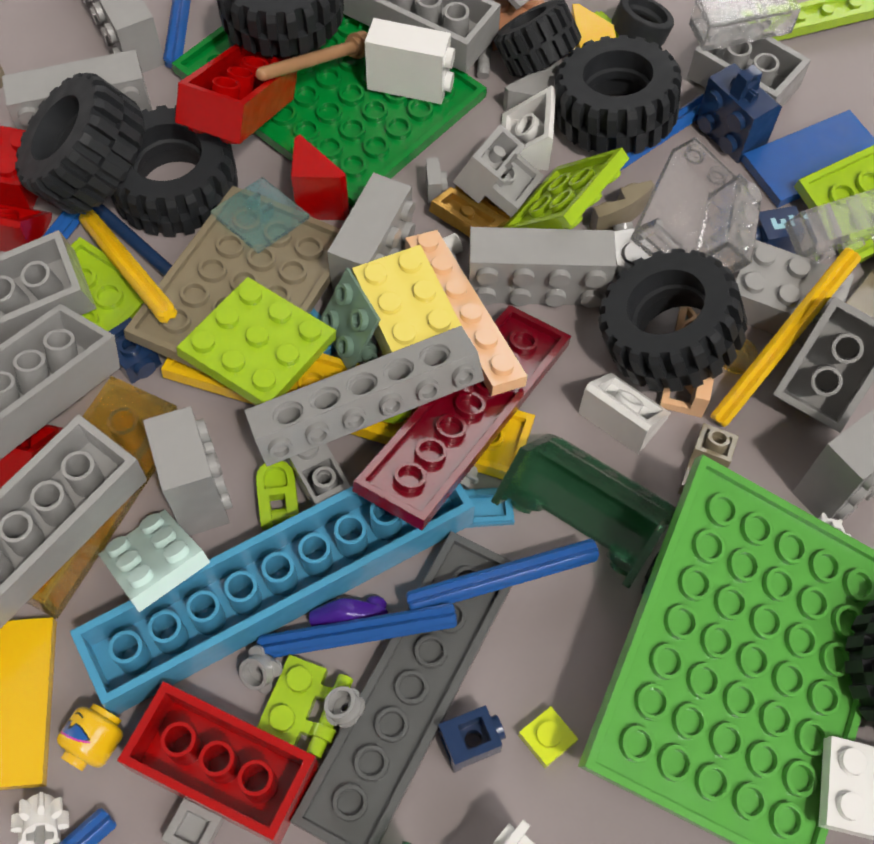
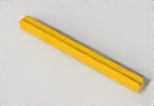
[79,210,177,323]
[710,247,861,427]

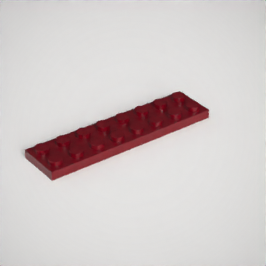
[352,305,571,531]

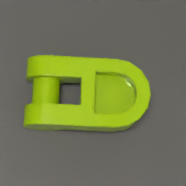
[256,461,300,531]

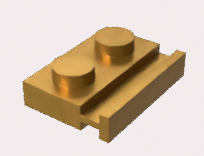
[429,185,512,237]

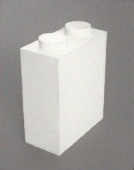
[365,18,455,104]

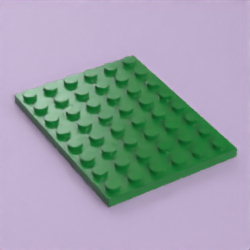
[171,14,487,208]

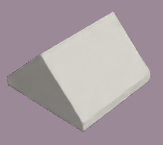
[501,85,556,171]
[578,373,671,455]

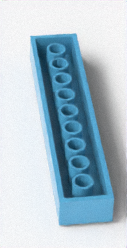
[69,484,475,716]

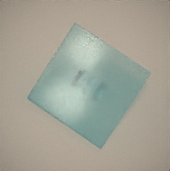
[211,177,309,253]

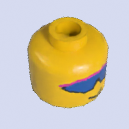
[57,703,123,772]

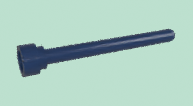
[92,204,172,276]

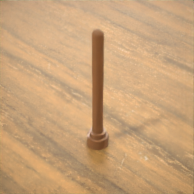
[256,31,368,81]

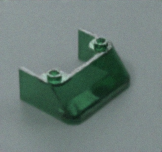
[491,434,676,588]

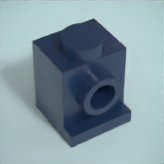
[108,317,162,384]
[438,705,506,773]

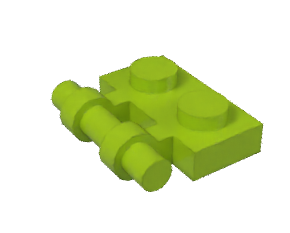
[257,654,353,759]

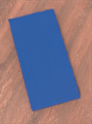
[741,110,874,208]

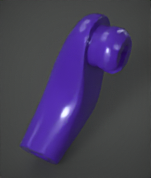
[309,596,388,626]

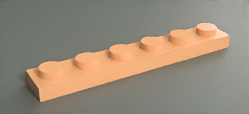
[405,230,527,396]

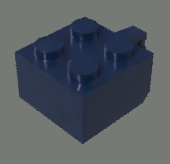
[695,63,782,164]

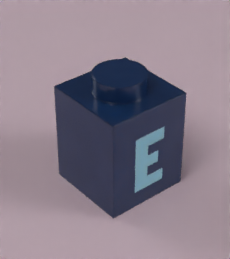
[748,206,808,254]

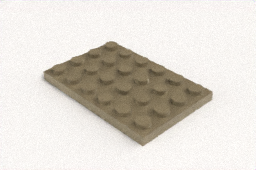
[124,186,340,372]

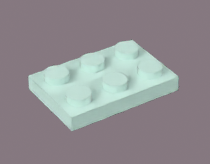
[98,509,210,612]

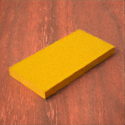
[0,617,57,790]

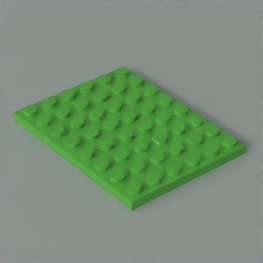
[578,454,874,844]

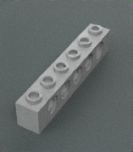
[244,326,484,467]

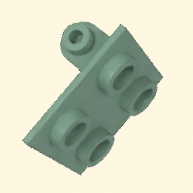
[320,268,381,370]

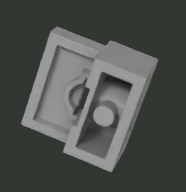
[453,124,544,217]

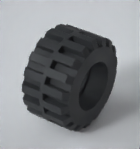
[493,0,582,76]

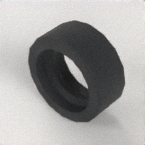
[612,0,674,46]

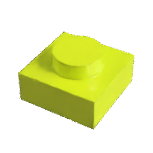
[518,706,578,769]

